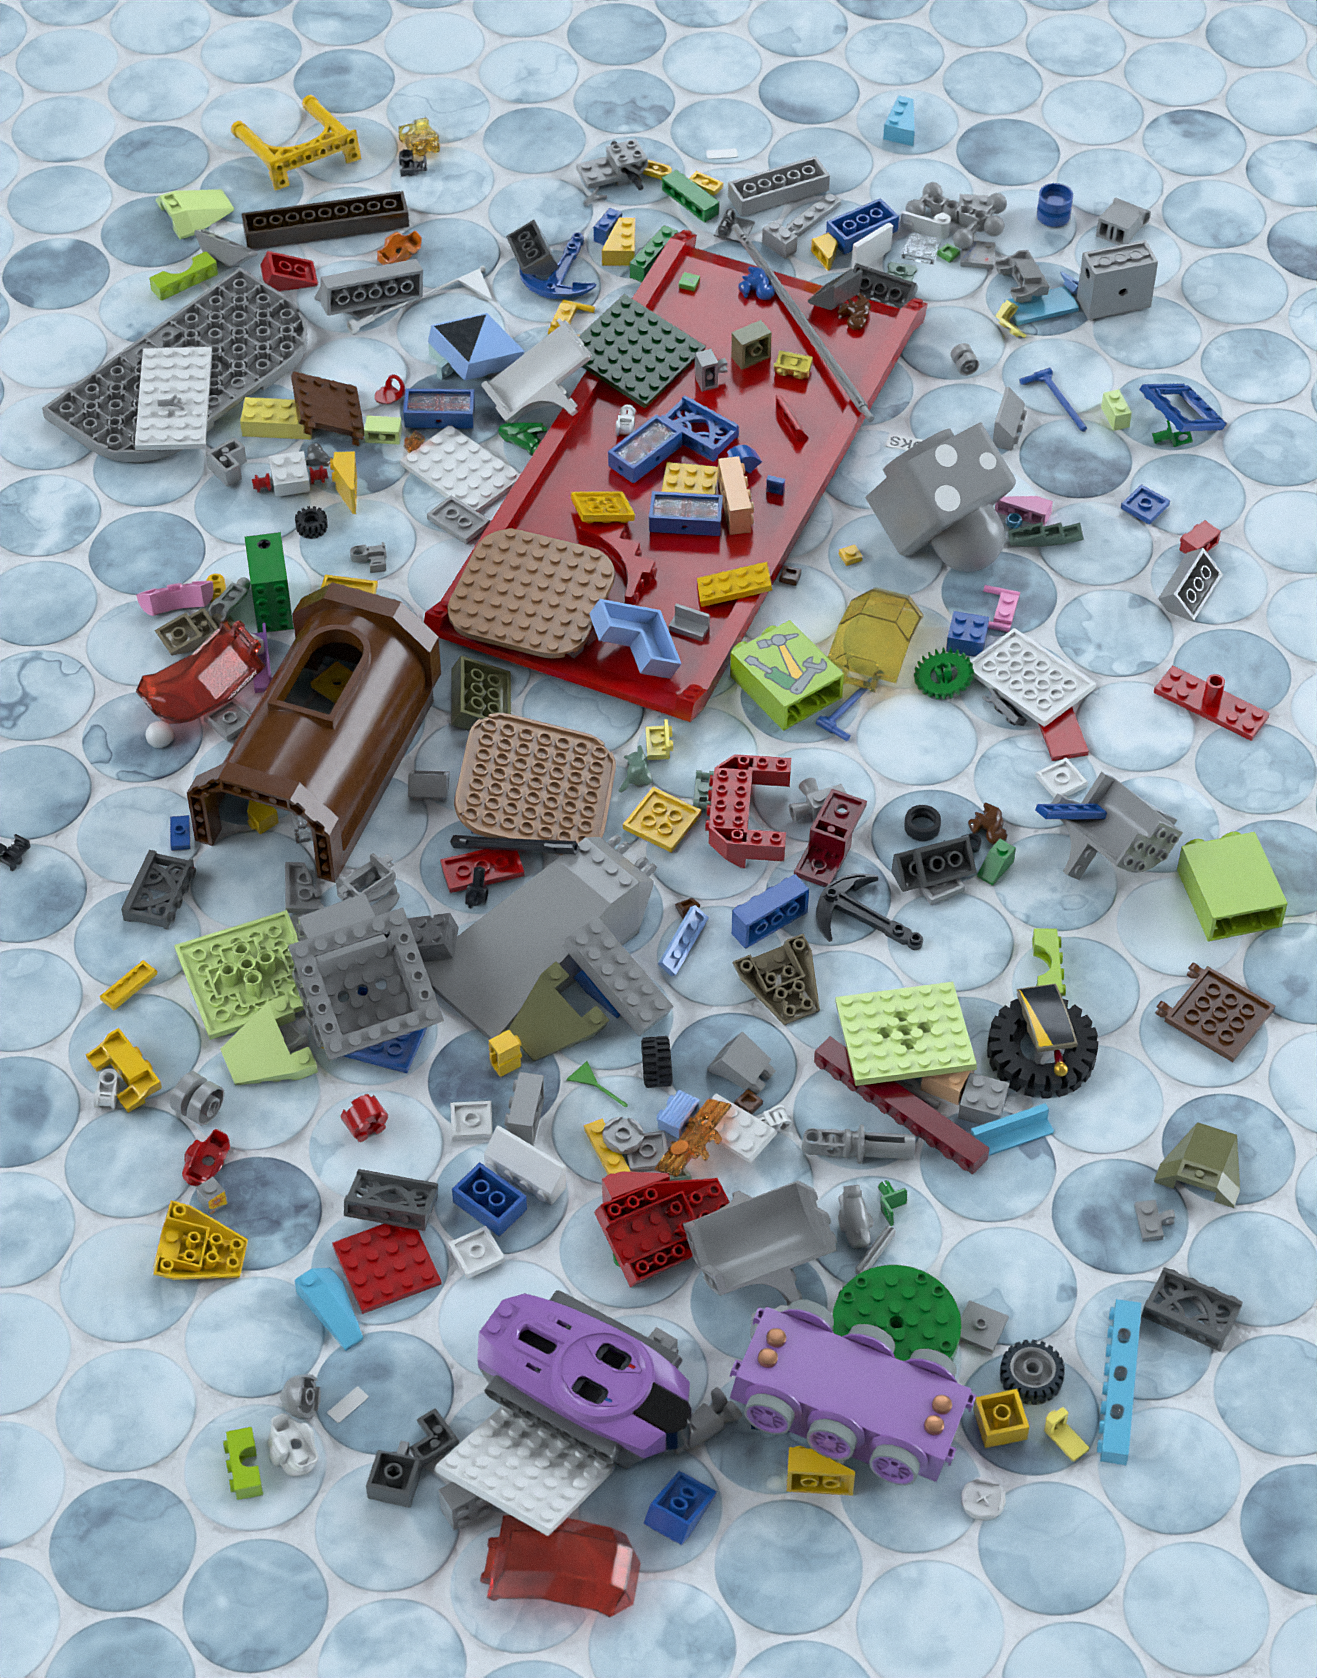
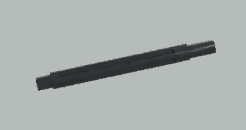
[450,835,579,855]

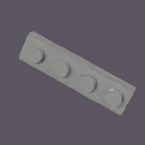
[787,193,841,237]

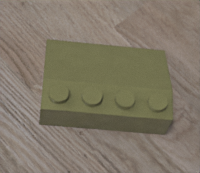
[451,655,511,730]

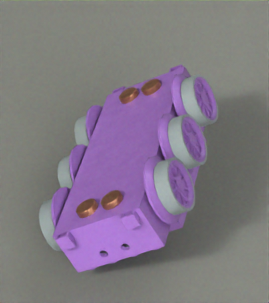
[729,1300,977,1486]

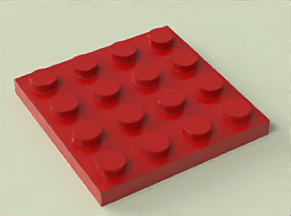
[332,1224,441,1314]

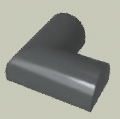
[410,1408,459,1467]

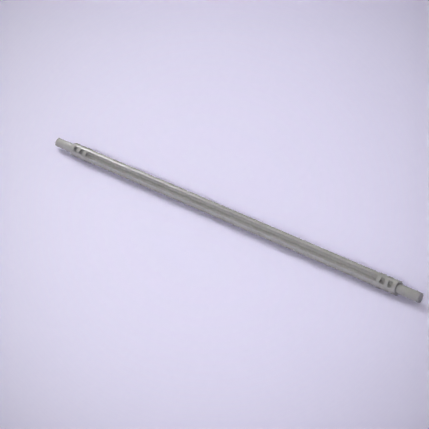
[732,224,874,422]

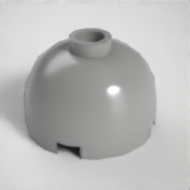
[280,1374,321,1418]

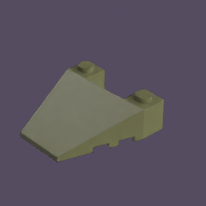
[508,961,609,1061]

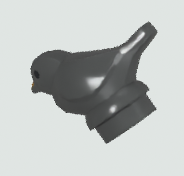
[305,443,333,467]

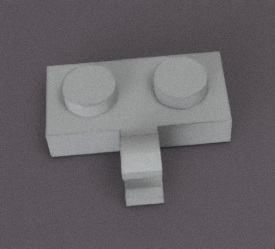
[1134,1200,1175,1242]

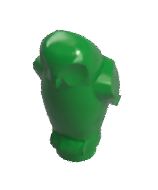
[498,422,547,456]

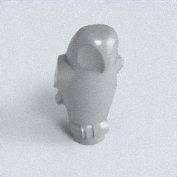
[838,1185,874,1249]

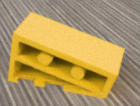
[602,217,635,266]

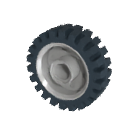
[1000,1339,1065,1405]

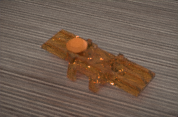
[654,1098,732,1177]

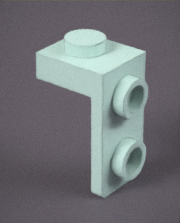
[428,344,455,380]

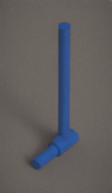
[1019,367,1087,432]
[816,669,884,741]

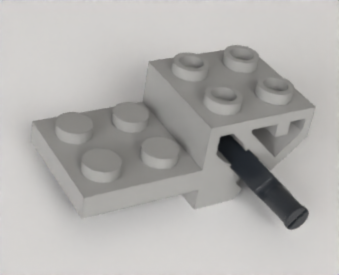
[576,139,648,191]

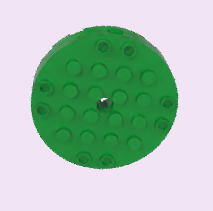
[832,1265,961,1362]

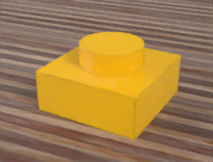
[839,544,863,566]

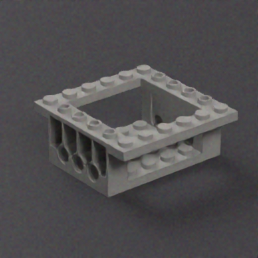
[288,907,444,1061]

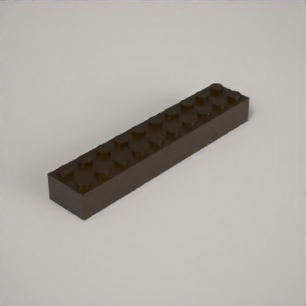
[241,191,410,249]

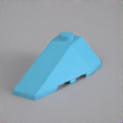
[294,1268,363,1351]

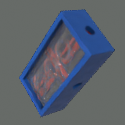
[403,389,475,429]
[608,414,682,484]
[649,491,723,536]

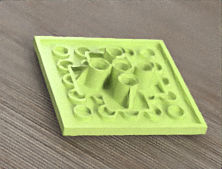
[174,910,304,1040]
[835,982,977,1086]

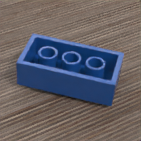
[826,198,899,255]
[731,874,809,949]

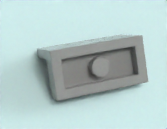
[669,603,710,641]

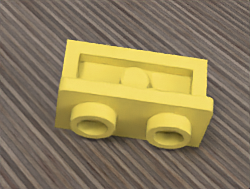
[773,350,813,379]
[645,719,673,760]

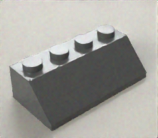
[506,220,559,276]

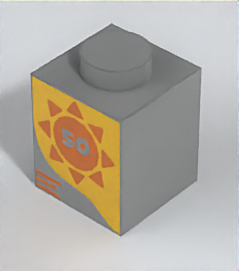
[196,1177,227,1215]

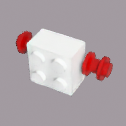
[252,451,328,497]

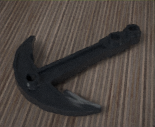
[816,873,923,950]

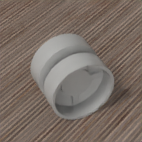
[170,1071,225,1126]

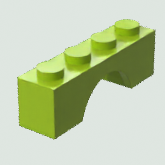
[149,251,218,301]
[1032,928,1066,996]

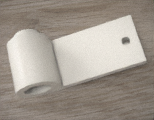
[900,211,951,239]

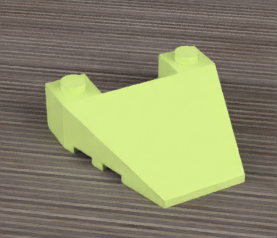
[220,994,318,1085]

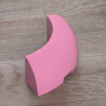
[136,581,213,616]

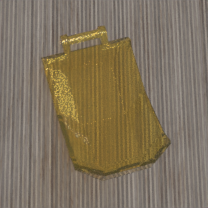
[828,587,924,693]

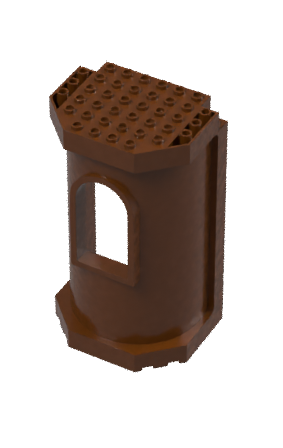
[187,582,441,883]

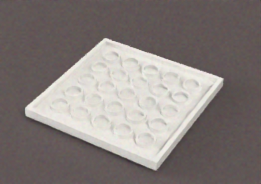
[435,1406,615,1536]

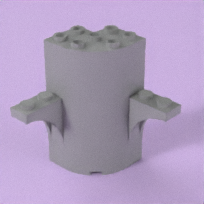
[1051,771,1183,880]
[683,1181,837,1306]

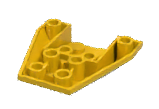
[153,1200,248,1280]

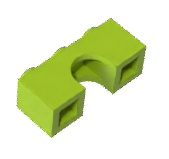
[223,1426,263,1500]

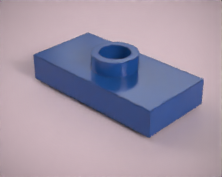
[170,815,191,851]

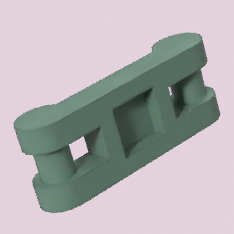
[693,770,714,811]

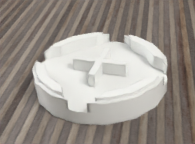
[961,1477,1005,1521]

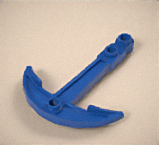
[519,232,596,299]

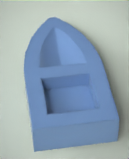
[1060,271,1079,294]

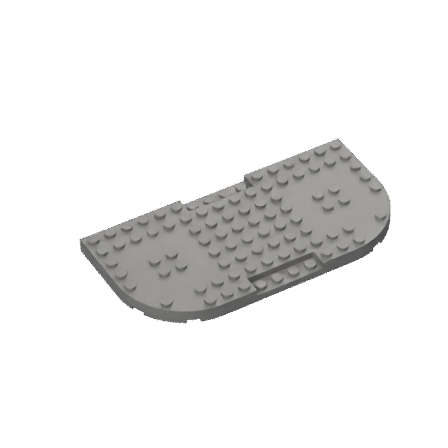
[42,268,308,463]

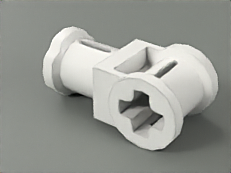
[616,405,636,436]
[758,1105,792,1132]

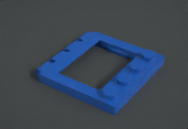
[1139,383,1227,432]

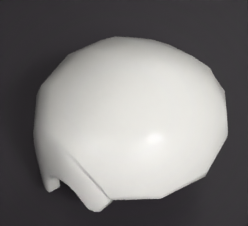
[146,721,174,748]

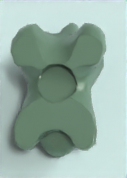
[619,745,653,793]

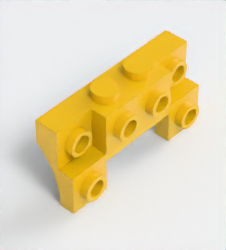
[85,1028,162,1113]

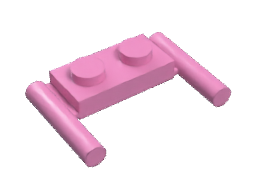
[983,585,1020,632]

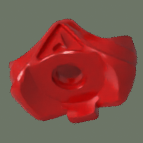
[182,1129,230,1186]

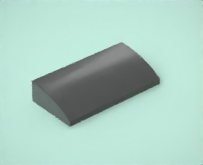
[853,263,918,309]

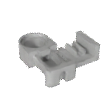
[350,542,387,573]

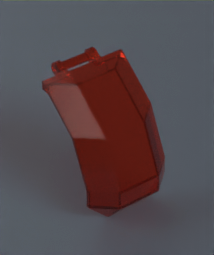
[136,620,265,724]
[480,1515,641,1618]

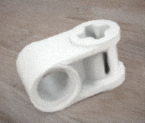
[94,1069,120,1109]

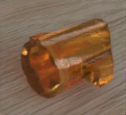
[403,431,425,453]

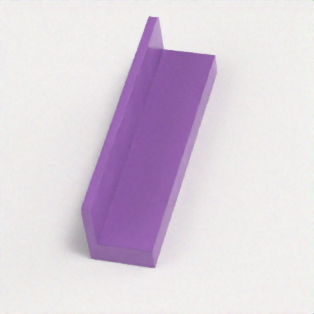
[251,623,272,693]

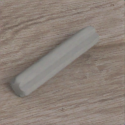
[855,1226,896,1275]

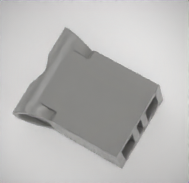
[1096,197,1151,245]

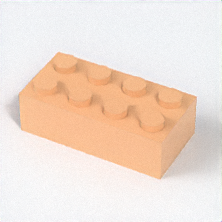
[718,456,754,535]

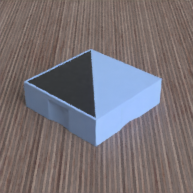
[428,313,524,381]

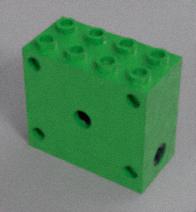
[244,532,294,633]

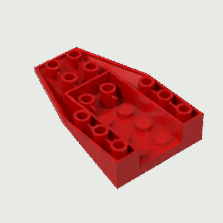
[594,1178,730,1288]

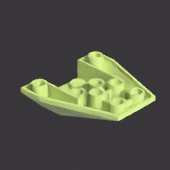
[155,189,234,239]

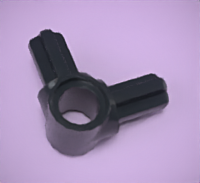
[465,866,489,909]

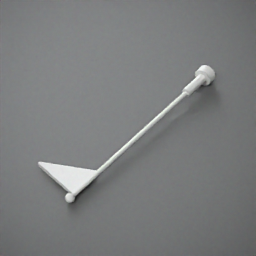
[347,266,492,334]

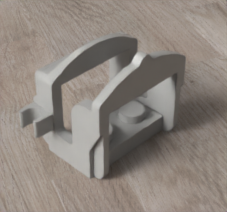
[336,853,400,916]

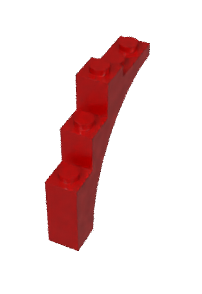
[578,521,657,605]

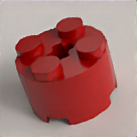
[341,1094,388,1142]

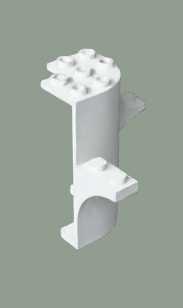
[481,318,592,423]

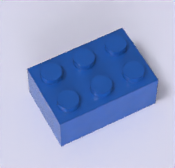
[452,1162,527,1237]

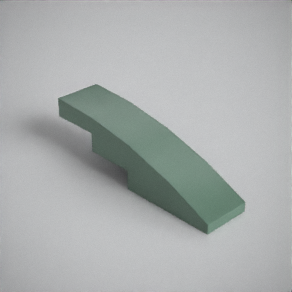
[1008,522,1084,547]

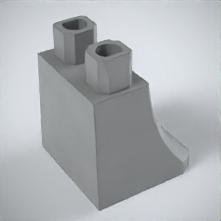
[707,1031,776,1094]

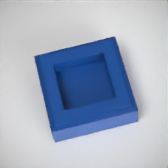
[766,475,785,495]

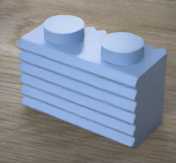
[656,1090,699,1139]

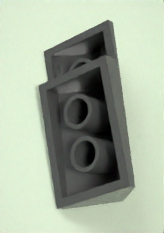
[807,269,863,310]
[891,835,977,892]

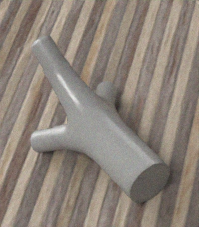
[583,188,607,207]
[157,395,185,410]

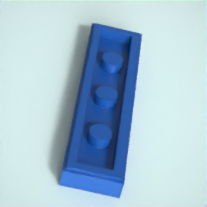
[1035,803,1107,819]

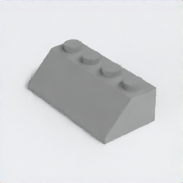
[1158,548,1223,621]

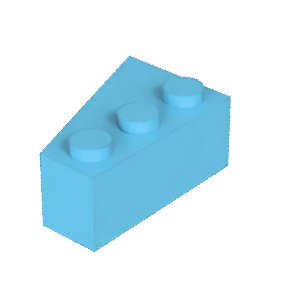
[883,95,915,146]

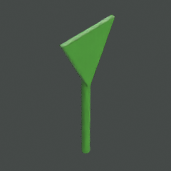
[566,1061,628,1107]

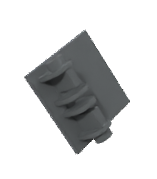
[714,208,755,242]

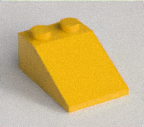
[330,451,357,514]
[786,1446,855,1496]

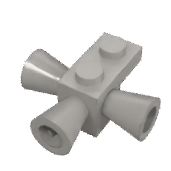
[789,778,846,822]

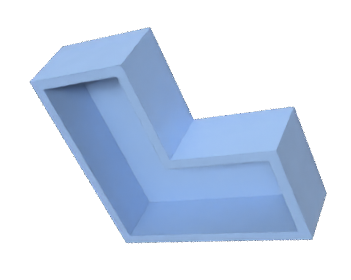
[589,599,681,679]

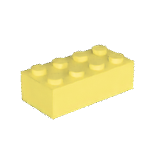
[240,397,313,440]

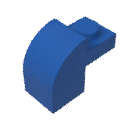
[727,445,762,473]

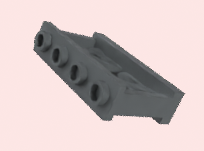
[121,849,196,930]
[344,1169,438,1231]
[1141,1267,1243,1352]

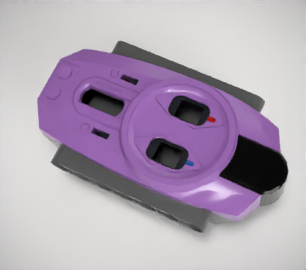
[477,1290,692,1469]

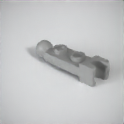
[209,577,251,622]

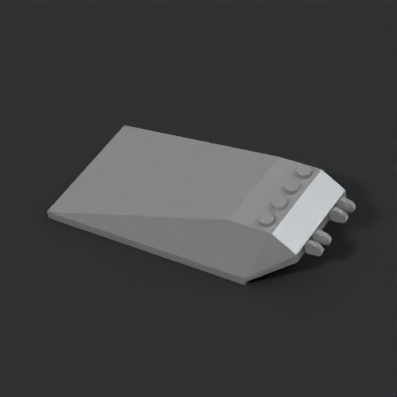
[423,834,657,1040]

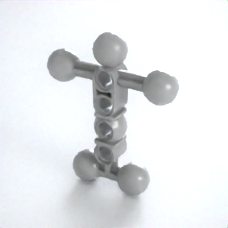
[905,182,1007,249]

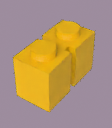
[488,1030,522,1077]

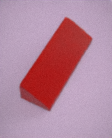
[776,395,809,442]

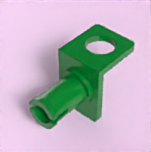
[1152,420,1193,447]
[878,1180,907,1226]

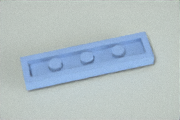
[658,905,709,977]

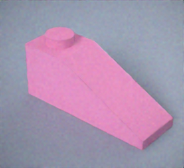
[995,496,1053,526]

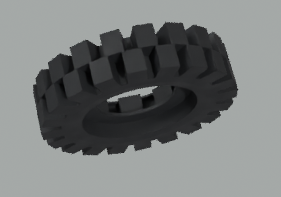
[987,998,1099,1098]

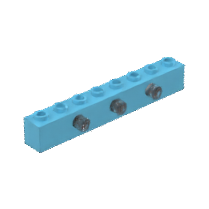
[1097,1299,1142,1465]

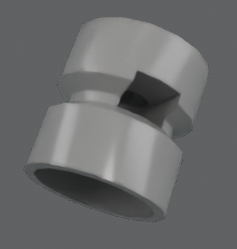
[950,343,979,376]

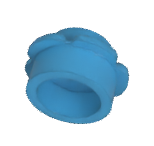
[1005,513,1023,529]

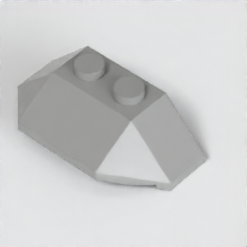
[194,229,258,267]

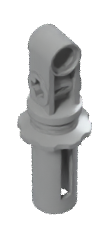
[801,1125,915,1164]

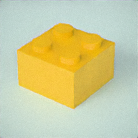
[973,1389,1029,1448]

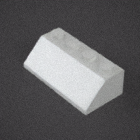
[484,1126,566,1205]

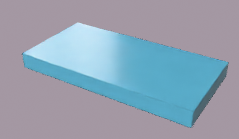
[1004,286,1079,326]

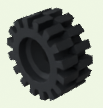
[295,506,328,539]

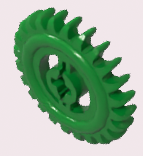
[913,647,974,699]

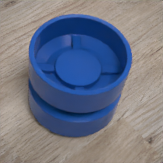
[1037,183,1073,227]

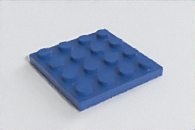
[343,987,428,1073]

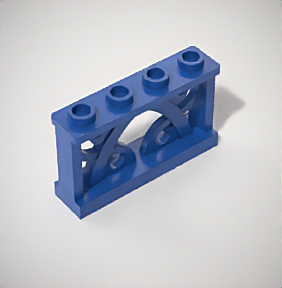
[661,395,739,462]

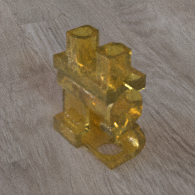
[398,117,440,157]

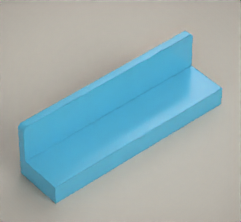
[971,1103,1054,1156]

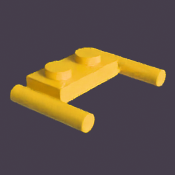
[548,300,595,336]

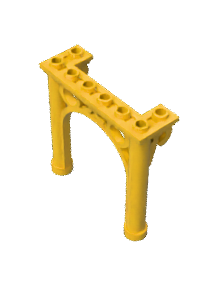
[231,95,361,191]

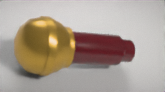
[1054,1049,1068,1077]

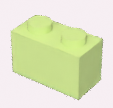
[1101,389,1132,431]
[364,416,402,445]

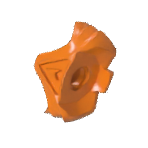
[377,231,422,265]

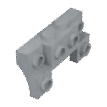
[994,250,1050,303]

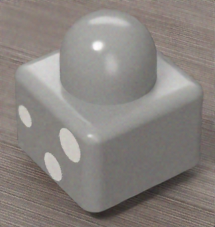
[865,422,1016,572]

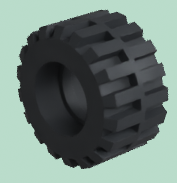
[641,1036,673,1088]

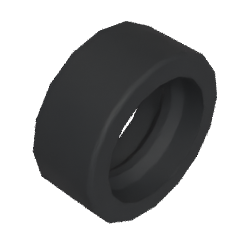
[904,805,941,841]

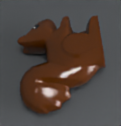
[838,293,871,330]
[968,802,1008,845]

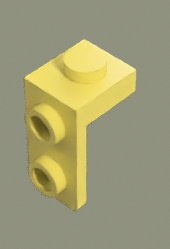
[995,300,1026,338]
[1044,1407,1089,1462]

